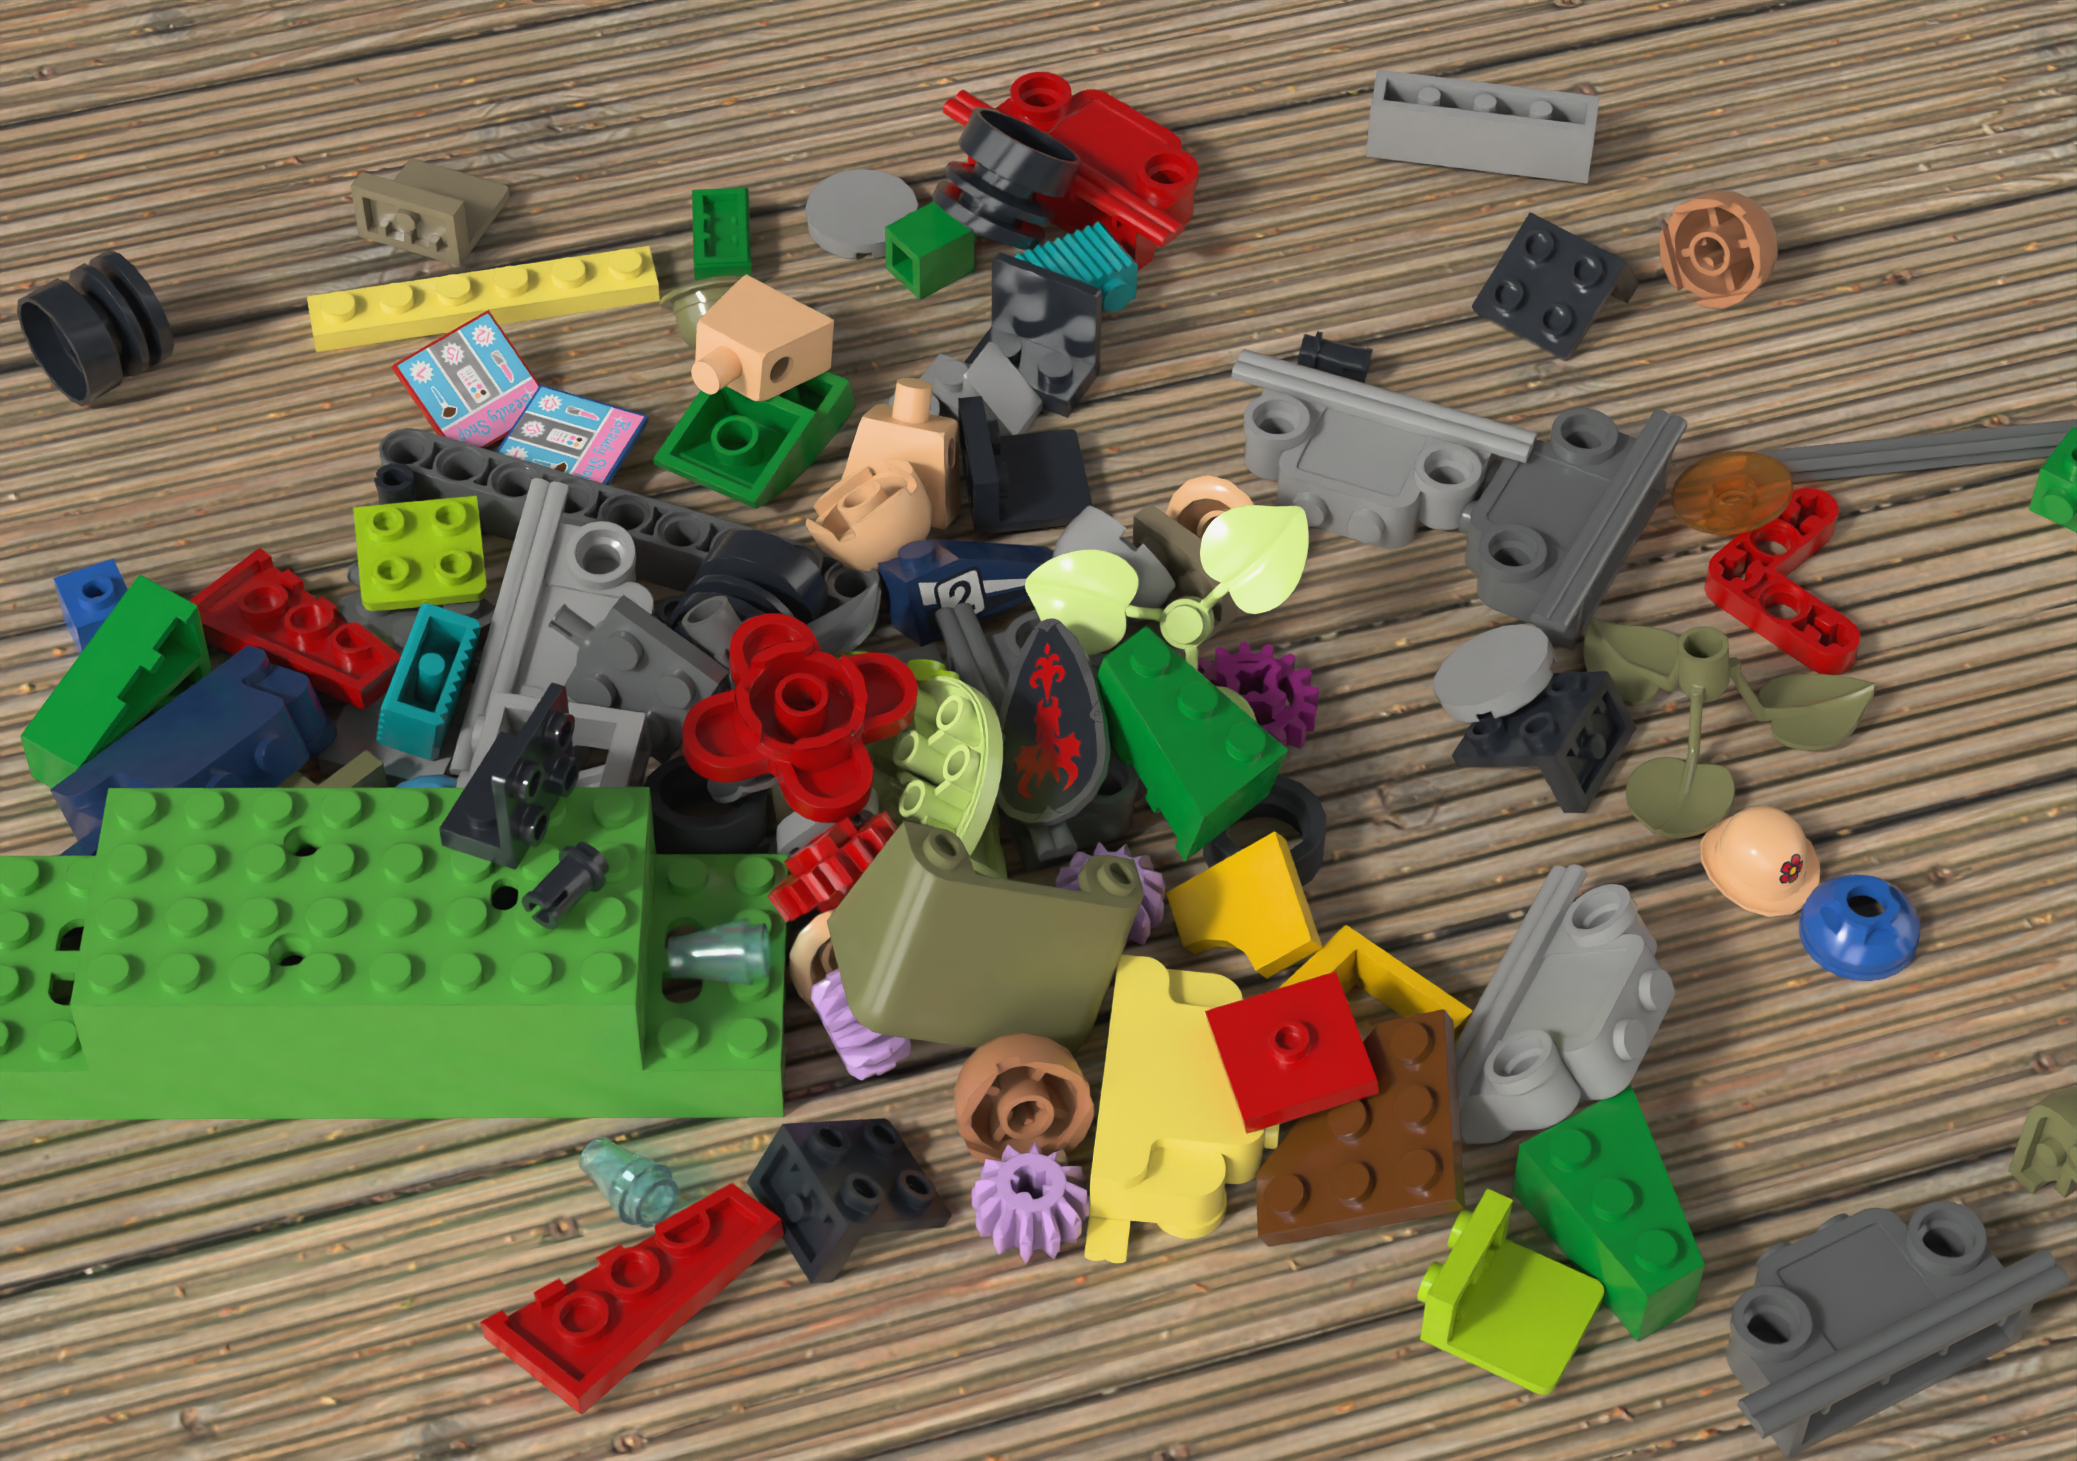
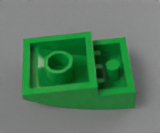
[653,371,856,509]

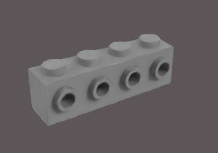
[1366,70,1600,184]

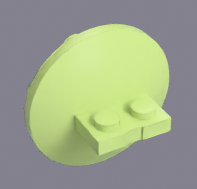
[864,676,1008,880]

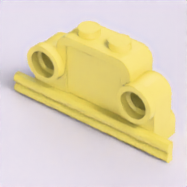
[1085,954,1279,1263]

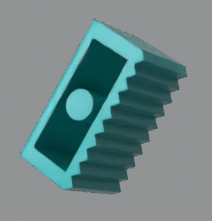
[1015,221,1138,312]
[376,603,481,761]

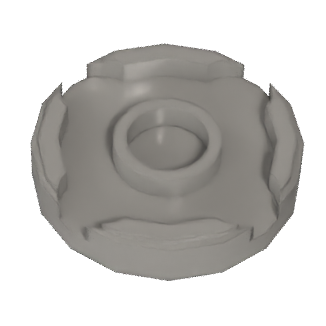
[805,169,918,259]
[1434,624,1557,723]

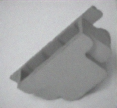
[1232,349,1538,549]
[450,478,666,775]
[1455,864,1675,1144]

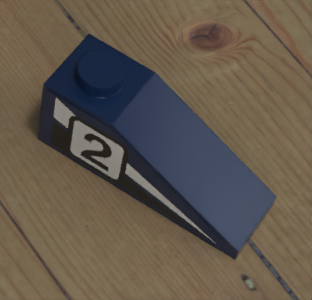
[878,539,1054,647]

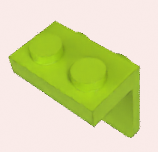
[353,496,487,611]
[1417,1188,1604,1395]

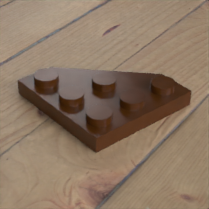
[1256,1009,1465,1247]

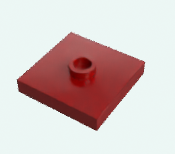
[1205,971,1379,1134]

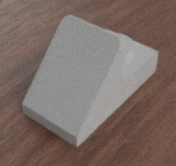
[920,341,1043,436]

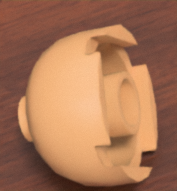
[805,458,932,574]

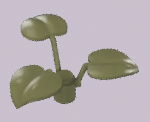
[1584,617,1875,838]

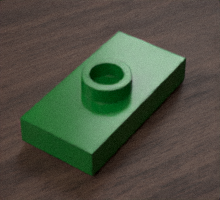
[692,188,752,281]

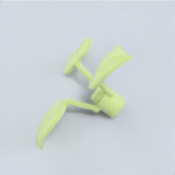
[1025,505,1309,722]

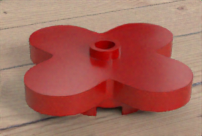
[682,613,918,823]

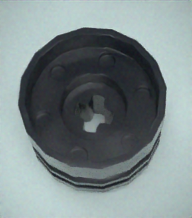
[932,107,1082,250]
[17,249,174,406]
[666,530,828,645]

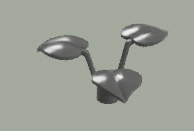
[682,581,881,803]

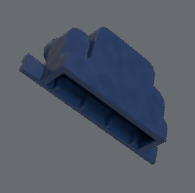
[50,645,337,856]

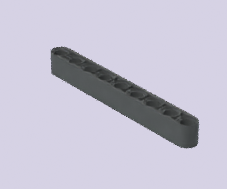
[379,428,881,639]

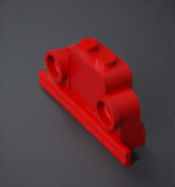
[943,72,1199,272]

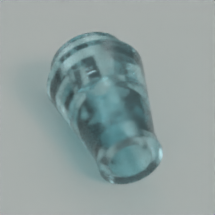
[668,918,771,986]
[579,1137,678,1228]

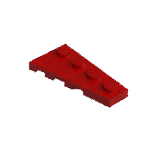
[189,547,401,710]
[480,1183,784,1415]

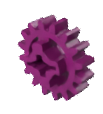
[1197,642,1319,749]

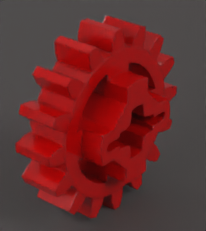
[767,811,898,922]

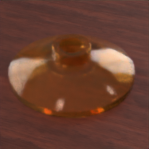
[1671,451,1793,535]

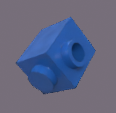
[53,559,128,654]

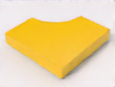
[1166,831,1323,978]

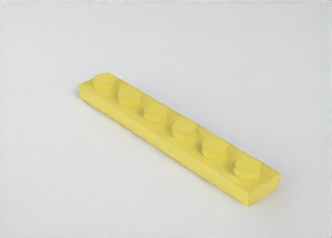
[307,246,660,352]

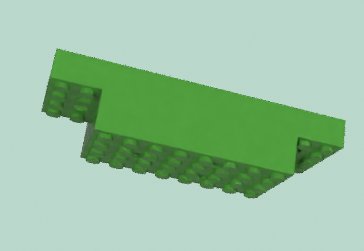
[0,787,791,1120]

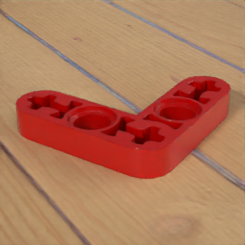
[1704,487,1860,675]

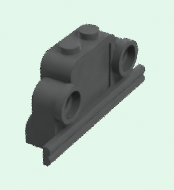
[1458,408,1688,651]
[935,603,1147,873]
[1726,1201,2070,1458]

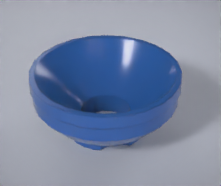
[1799,874,1920,981]

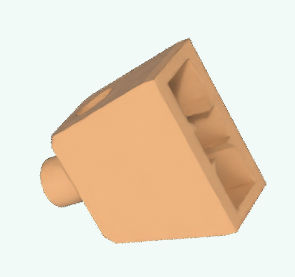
[691,275,834,401]
[841,378,961,530]

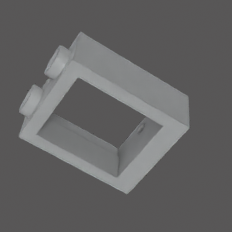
[456,691,652,788]

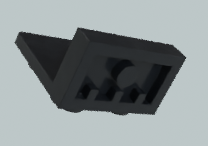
[1472,212,1639,361]
[965,252,1102,418]
[958,396,1093,535]
[1452,671,1637,813]
[439,682,580,870]
[746,1118,952,1284]

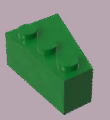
[20,574,212,788]
[1096,626,1288,862]
[1512,1085,1705,1342]

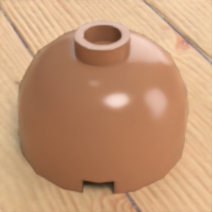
[1659,190,1778,309]
[953,1032,1094,1164]

